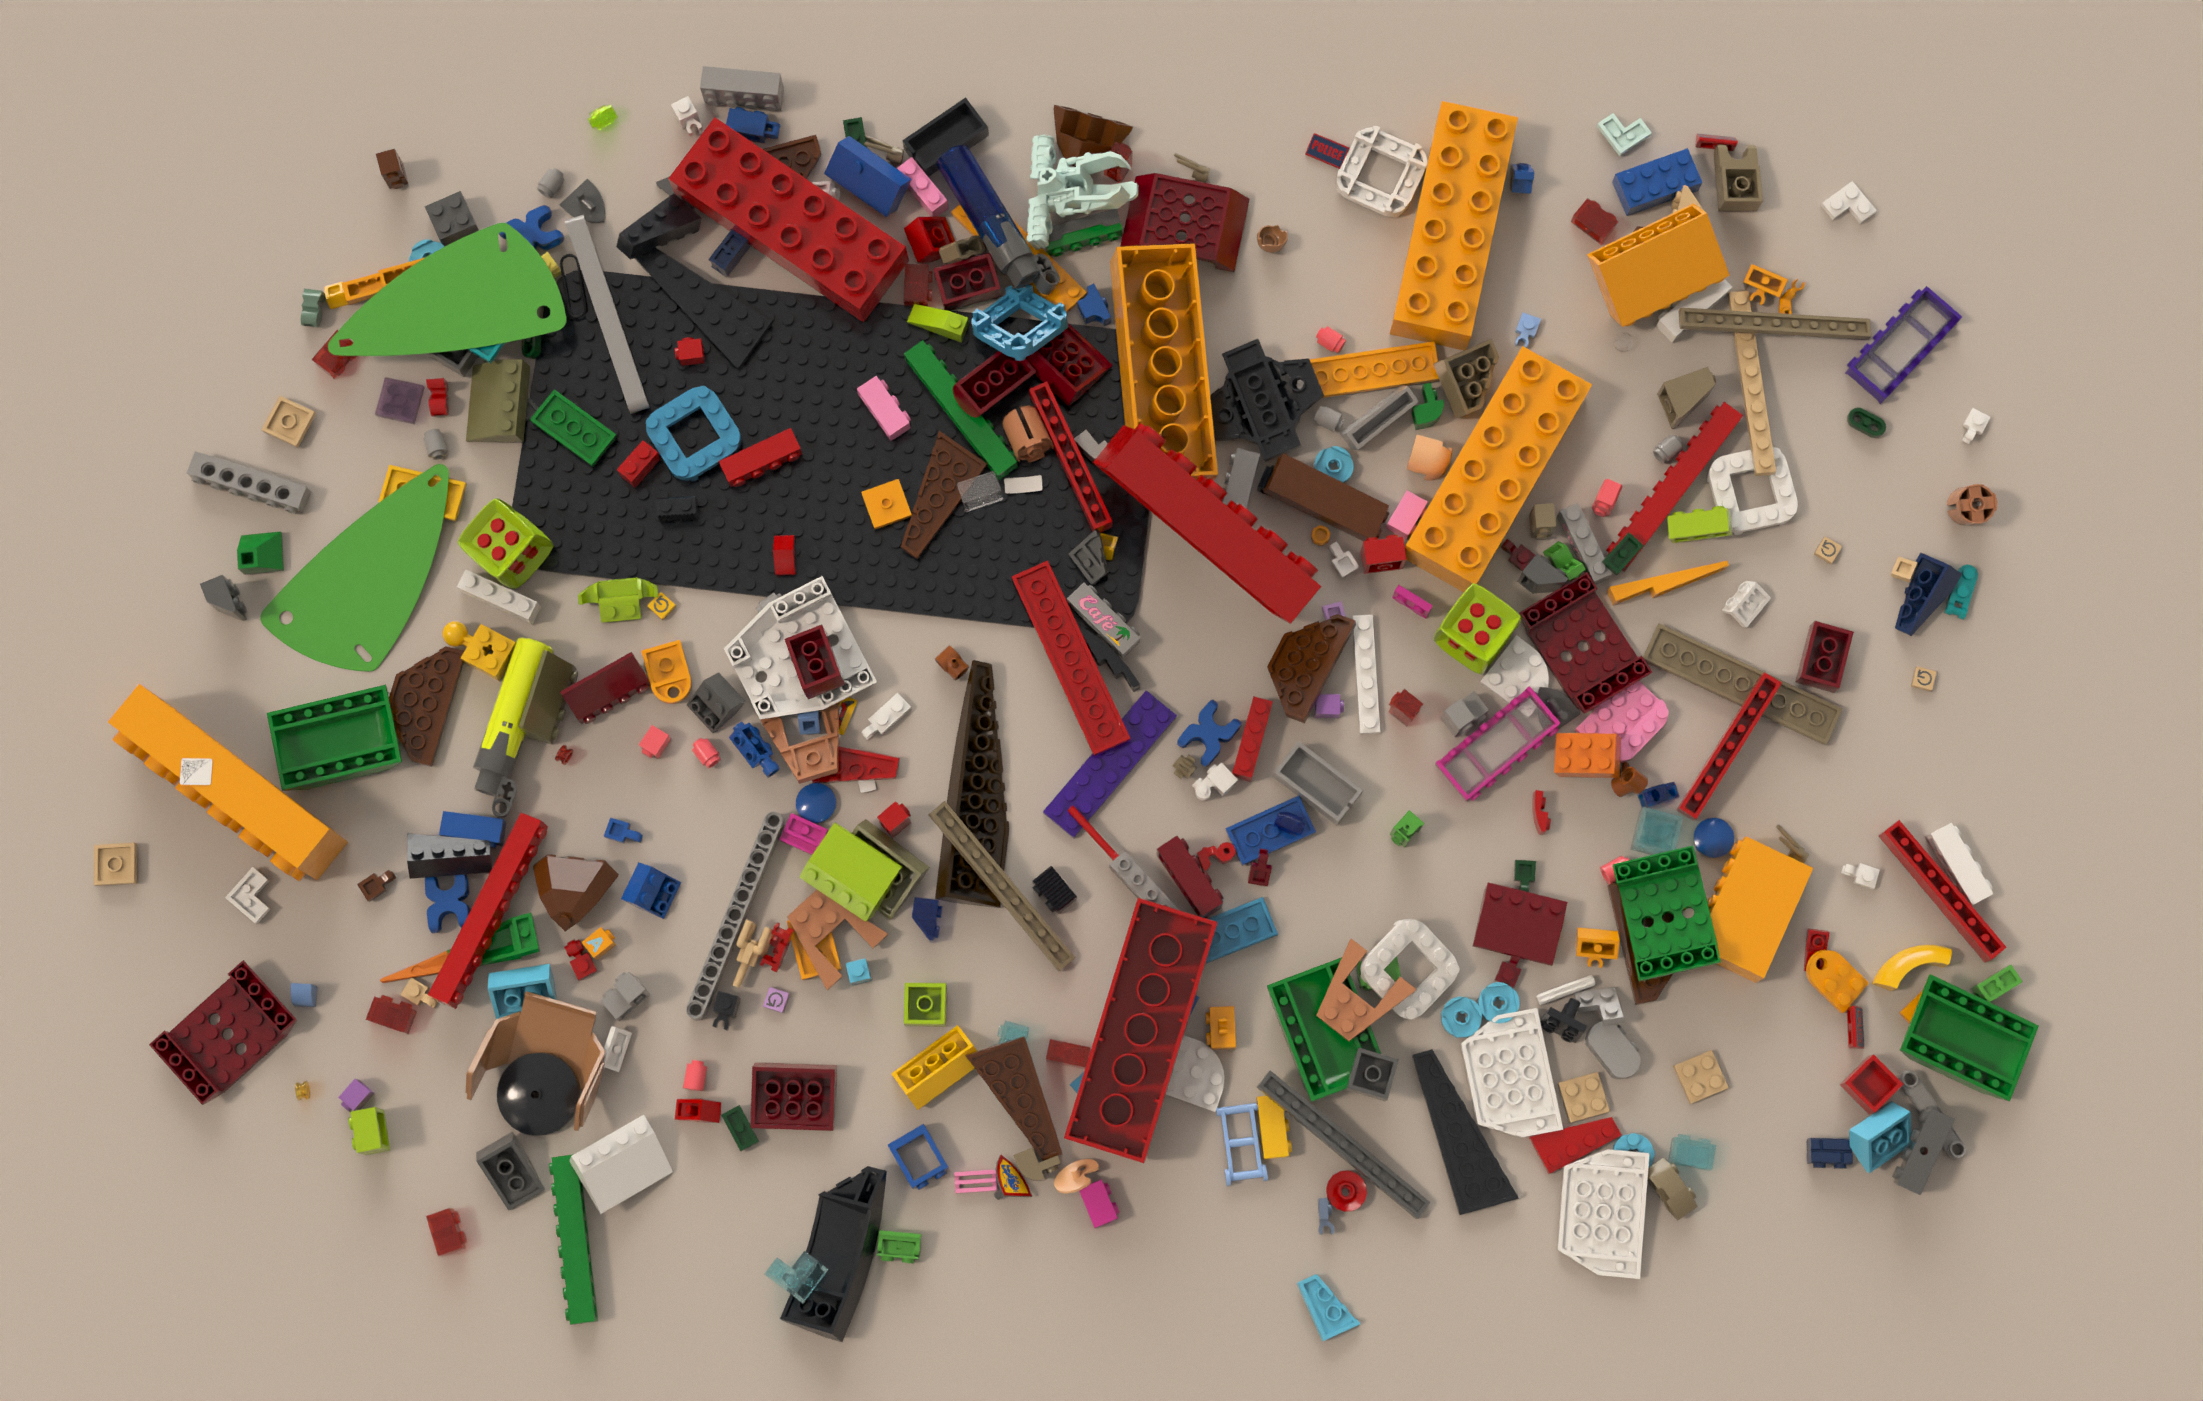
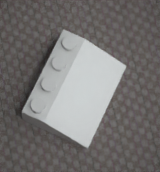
[569,1115,673,1214]

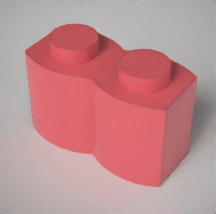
[1592,479,1622,517]

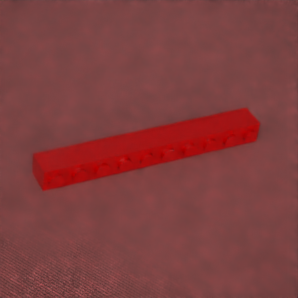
[1606,402,1743,572]
[428,813,548,1009]

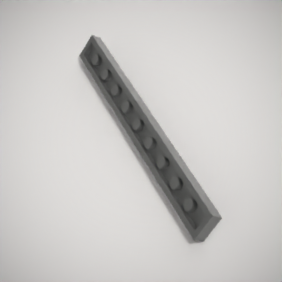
[1257,1070,1430,1219]

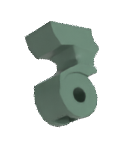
[301,288,326,327]

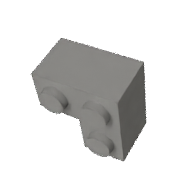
[1441,691,1489,737]
[601,972,650,1021]

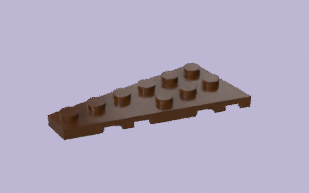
[901,431,987,559]
[965,1036,1062,1161]

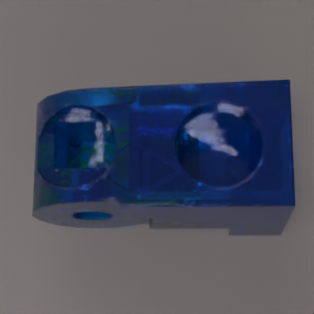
[1637,782,1680,811]

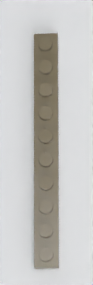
[1678,308,1872,340]
[928,801,1075,972]

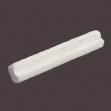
[1536,975,1595,1005]

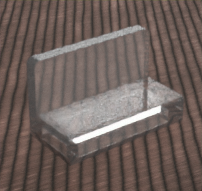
[957,471,1003,512]

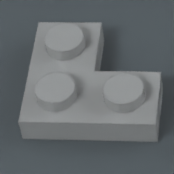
[1574,987,1624,1025]

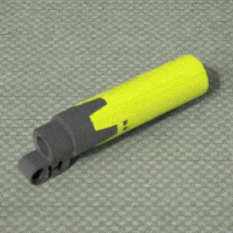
[473,637,554,818]

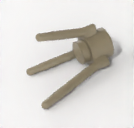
[864,135,904,168]
[1174,153,1210,183]
[1776,825,1809,863]

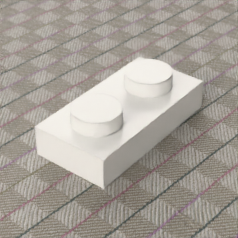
[603,1026,632,1072]

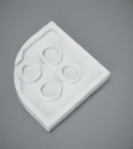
[1480,635,1549,719]
[1166,1035,1224,1112]

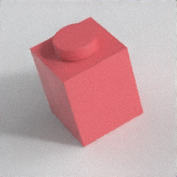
[639,725,671,759]

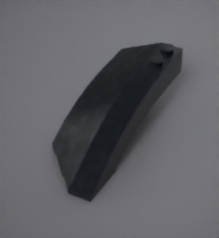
[780,1166,887,1342]

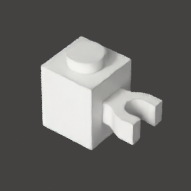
[671,96,703,136]

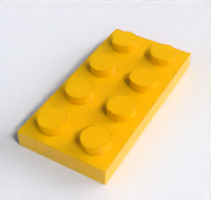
[378,465,467,522]

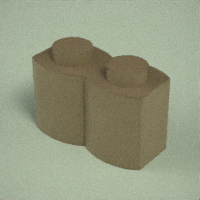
[939,235,985,265]

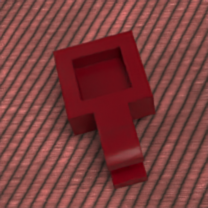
[1501,539,1536,571]
[1248,848,1272,887]
[1494,956,1522,988]

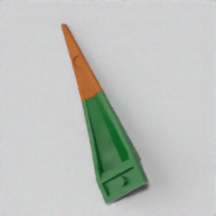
[380,912,540,983]

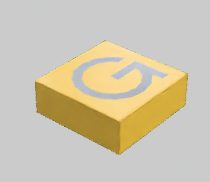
[648,592,676,620]

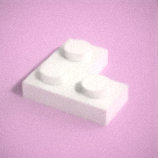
[1821,181,1877,224]
[225,867,270,924]

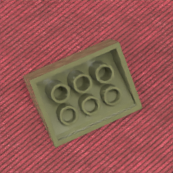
[466,359,530,442]
[519,650,578,745]
[852,819,930,920]

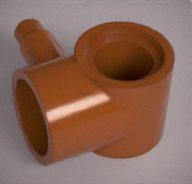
[935,645,969,681]
[1611,762,1648,797]

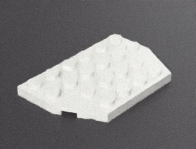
[1460,1008,1563,1138]
[1557,1149,1649,1279]

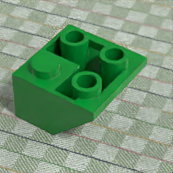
[237,531,284,575]

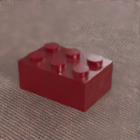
[933,253,1001,311]
[1795,621,1854,693]
[785,624,846,699]

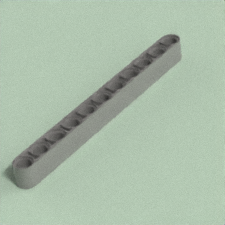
[565,215,650,414]
[686,811,785,1021]

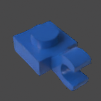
[604,817,643,843]

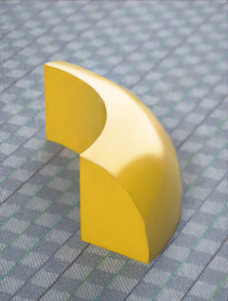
[1872,945,1952,991]

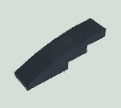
[1079,627,1140,692]

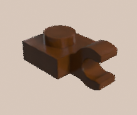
[357,870,396,902]

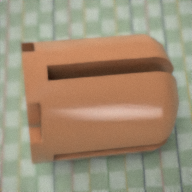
[1003,406,1054,463]
[1947,484,1998,526]

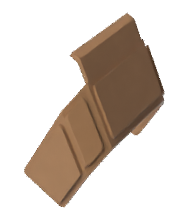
[465,991,605,1131]

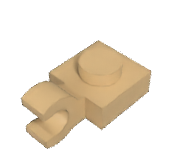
[400,977,438,1008]

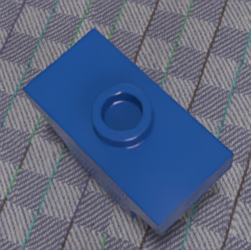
[1510,163,1534,194]
[1077,284,1111,326]

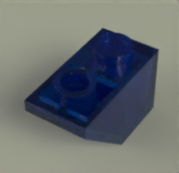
[912,897,943,943]

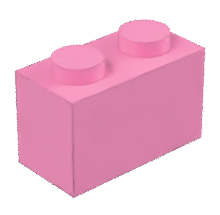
[1386,490,1428,540]

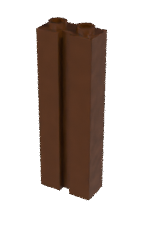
[1263,453,1389,541]

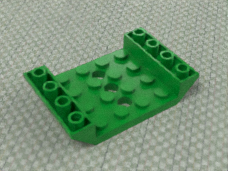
[1612,845,1721,982]

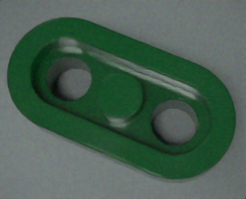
[522,335,541,359]
[1847,408,1886,438]

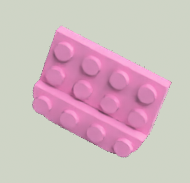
[1575,681,1669,763]

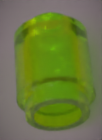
[587,104,618,130]

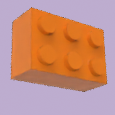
[1554,733,1621,778]

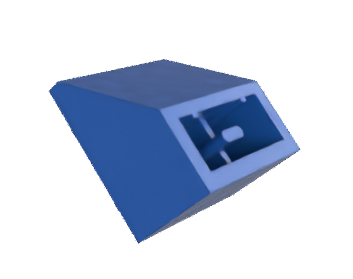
[621,862,681,919]

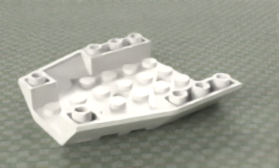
[724,576,877,720]

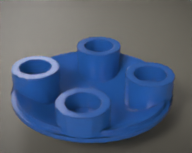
[796,783,836,823]
[1694,818,1734,858]

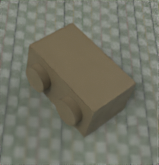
[1529,503,1556,540]

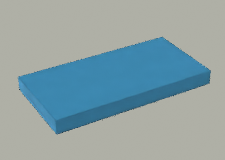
[1206,897,1278,964]

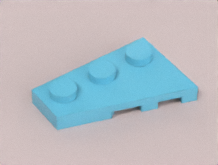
[1296,1274,1361,1341]

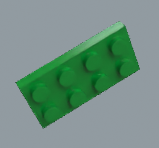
[530,389,617,467]

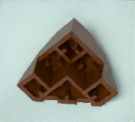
[1053,105,1133,167]
[533,854,619,932]

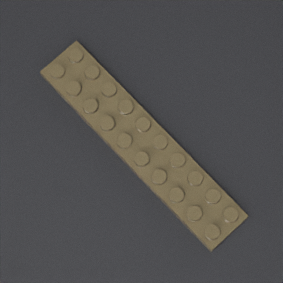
[1643,623,1843,745]

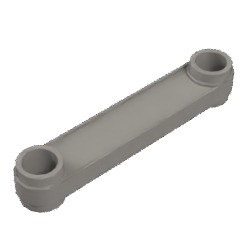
[1898,1070,1966,1159]

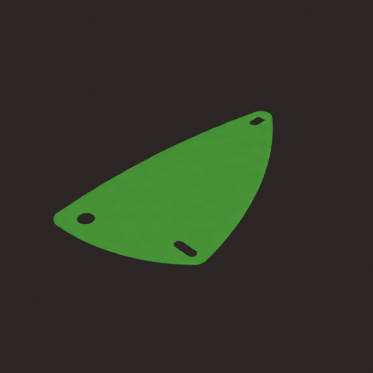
[328,223,566,356]
[260,464,449,672]

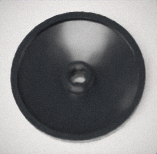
[497,1053,580,1136]

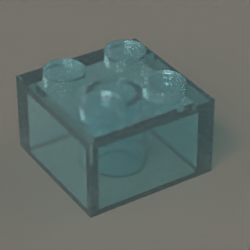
[1630,807,1683,855]

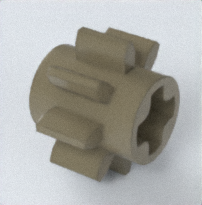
[1173,754,1197,779]

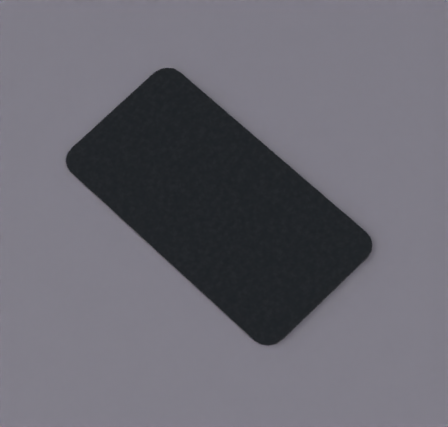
[512,270,1149,635]

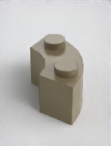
[1648,1158,1698,1221]

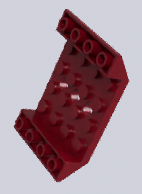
[1120,173,1250,272]
[1519,572,1652,714]
[149,960,297,1105]

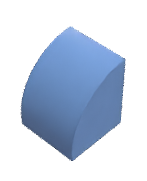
[798,711,820,735]
[291,983,317,1007]

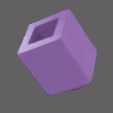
[1315,694,1344,718]
[338,1079,374,1112]

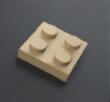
[261,396,316,448]
[94,842,137,886]
[1673,1050,1729,1104]
[1557,1072,1610,1123]

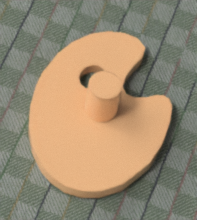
[1054,1159,1099,1194]

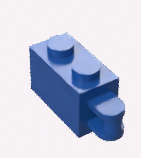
[726,107,781,143]

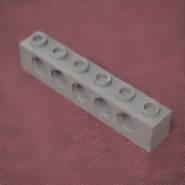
[187,451,311,514]

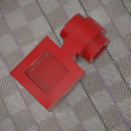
[564,939,597,981]

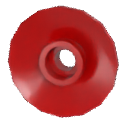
[1326,1170,1367,1212]

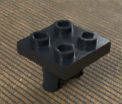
[1540,998,1587,1043]

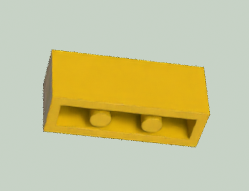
[1256,1096,1292,1160]

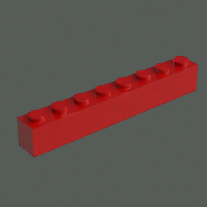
[1029,381,1112,533]
[1676,672,1782,821]
[1879,820,2007,963]

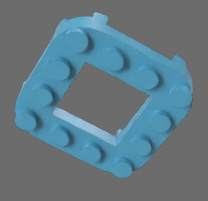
[972,285,1068,361]
[646,386,742,482]

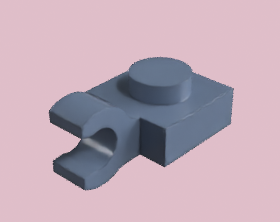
[1318,1198,1335,1235]

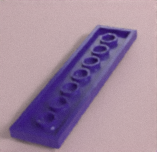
[1043,691,1177,838]

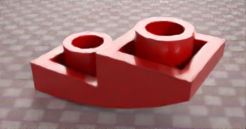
[1532,790,1551,835]
[1804,928,1830,971]

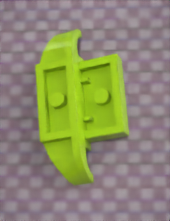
[577,577,658,623]

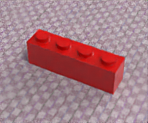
[719,428,802,487]
[1232,696,1273,782]

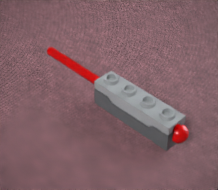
[1067,806,1179,910]

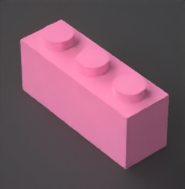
[896,157,949,217]
[857,376,911,441]

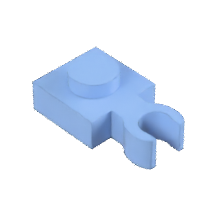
[1515,312,1541,348]

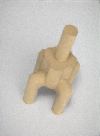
[732,920,774,988]

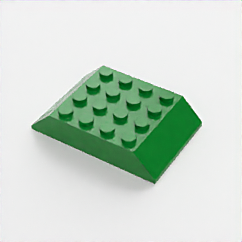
[267,684,402,791]
[1267,957,1381,1102]
[1900,974,2039,1102]

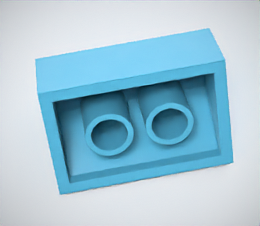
[488,964,557,1019]
[1849,1101,1912,1173]

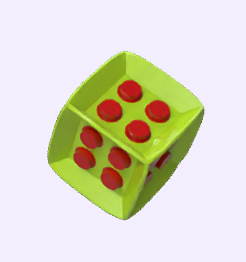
[457,498,554,589]
[1433,583,1522,675]

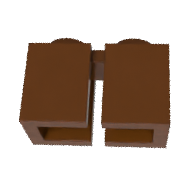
[376,148,409,189]

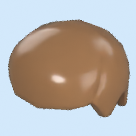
[1257,225,1288,253]

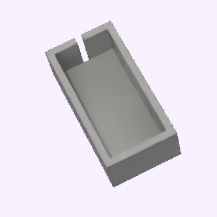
[700,66,784,111]
[1273,741,1363,826]

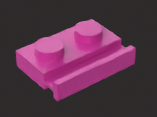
[1392,585,1433,619]
[779,813,828,855]

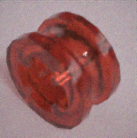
[555,745,574,765]

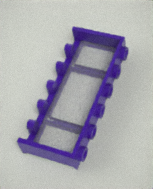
[1845,286,1962,405]

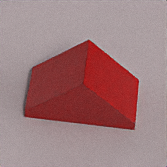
[773,535,796,575]

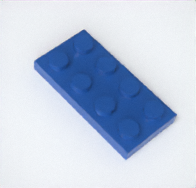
[1225,795,1316,866]

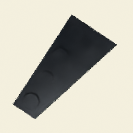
[616,193,702,260]
[407,833,492,879]

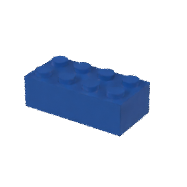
[1612,148,1703,216]

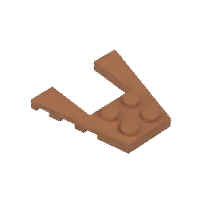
[761,702,839,784]
[787,890,888,991]
[1316,939,1416,1042]

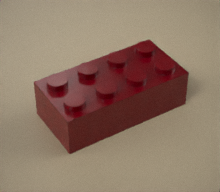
[1156,836,1224,918]

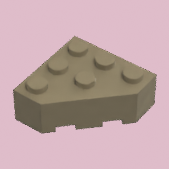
[1433,339,1499,418]

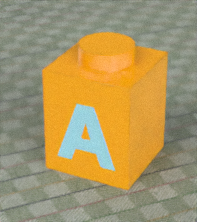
[581,927,616,960]

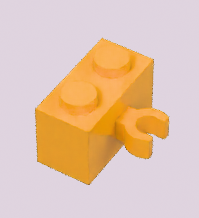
[1743,264,1788,305]
[1575,927,1620,968]
[1205,1006,1236,1050]

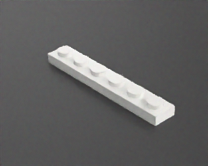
[1352,615,1380,735]

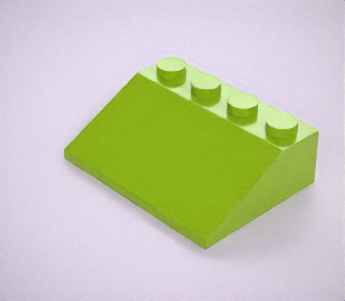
[799,822,902,922]

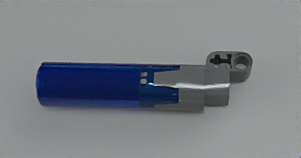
[936,145,1060,295]

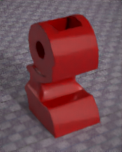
[426,378,449,417]
[1196,842,1235,873]

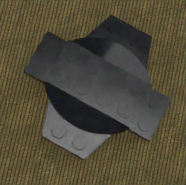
[1210,339,1324,462]

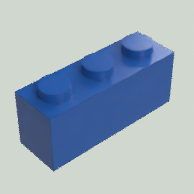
[439,811,507,848]

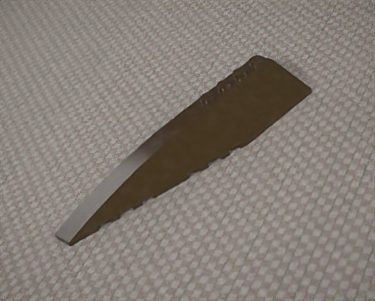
[935,660,1009,908]

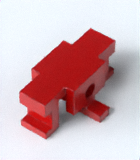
[760,923,794,972]

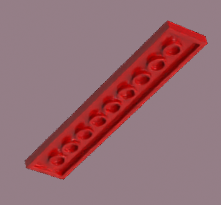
[1011,561,1131,756]

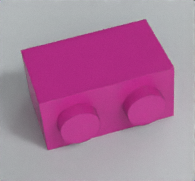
[1079,1179,1120,1228]

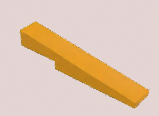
[342,257,426,305]
[1607,561,1729,606]

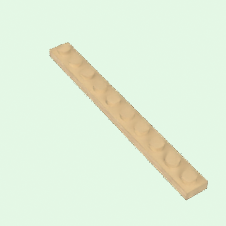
[1728,291,1776,476]

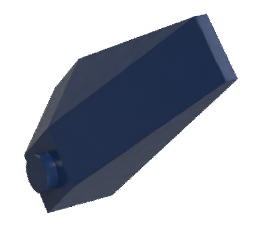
[1895,553,1962,636]

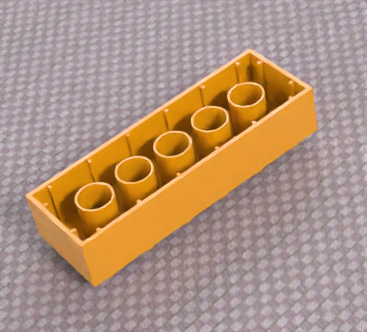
[1390,101,1518,350]
[1110,244,1218,481]
[1405,346,1592,592]
[108,684,348,882]

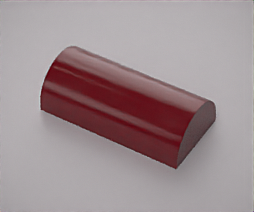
[953,351,1037,418]

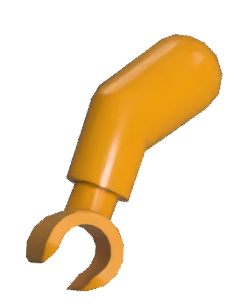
[1779,279,1805,314]

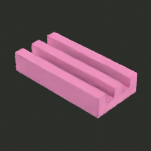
[954,1170,997,1193]

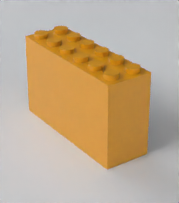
[1587,203,1730,327]
[1707,836,1813,983]

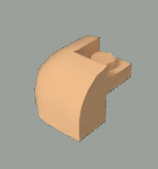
[1407,435,1453,481]

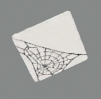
[180,758,212,785]

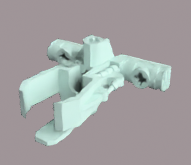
[1026,134,1138,250]

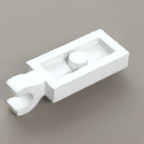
[861,693,911,741]

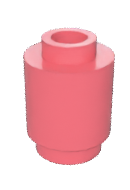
[1316,326,1346,353]
[692,738,721,769]

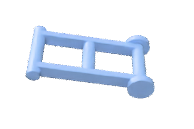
[1216,1103,1268,1186]

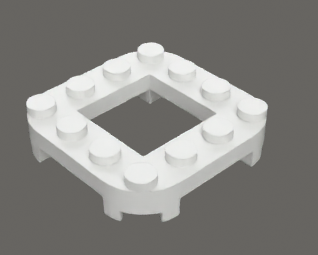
[1336,126,1428,218]
[1707,447,1798,535]
[1360,919,1460,1019]

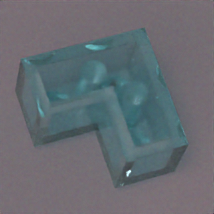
[764,1251,828,1303]

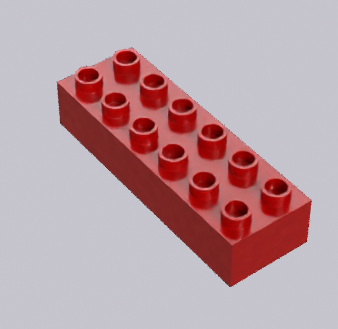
[668,117,909,323]
[1092,423,1322,624]
[1064,898,1218,1163]

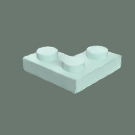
[1597,113,1652,156]

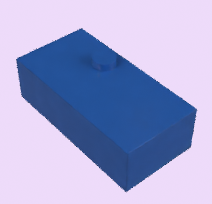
[824,136,912,217]

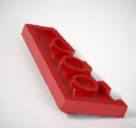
[812,746,900,783]
[1529,1117,1621,1174]

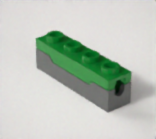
[1046,209,1123,257]

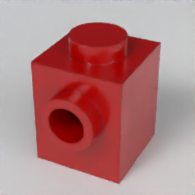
[675,337,705,366]

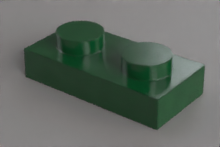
[843,117,867,148]
[1602,532,1644,575]
[721,1105,759,1152]

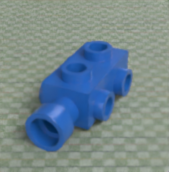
[729,722,780,778]

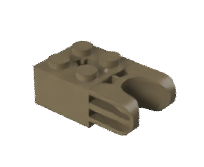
[1714,145,1763,211]

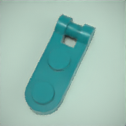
[1944,564,1978,620]

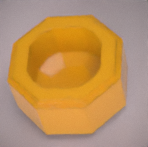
[1310,525,1331,546]

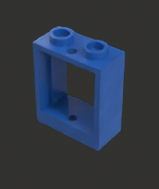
[888,1124,949,1190]

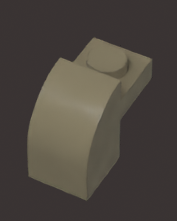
[1013,1147,1061,1181]

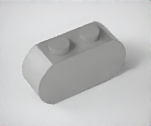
[1585,1021,1641,1079]

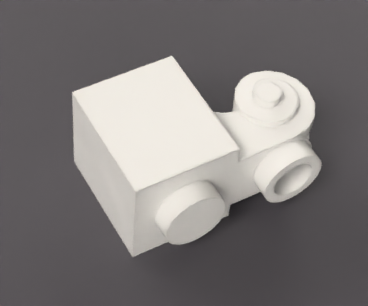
[1192,763,1238,801]

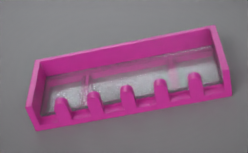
[1435,686,1560,801]

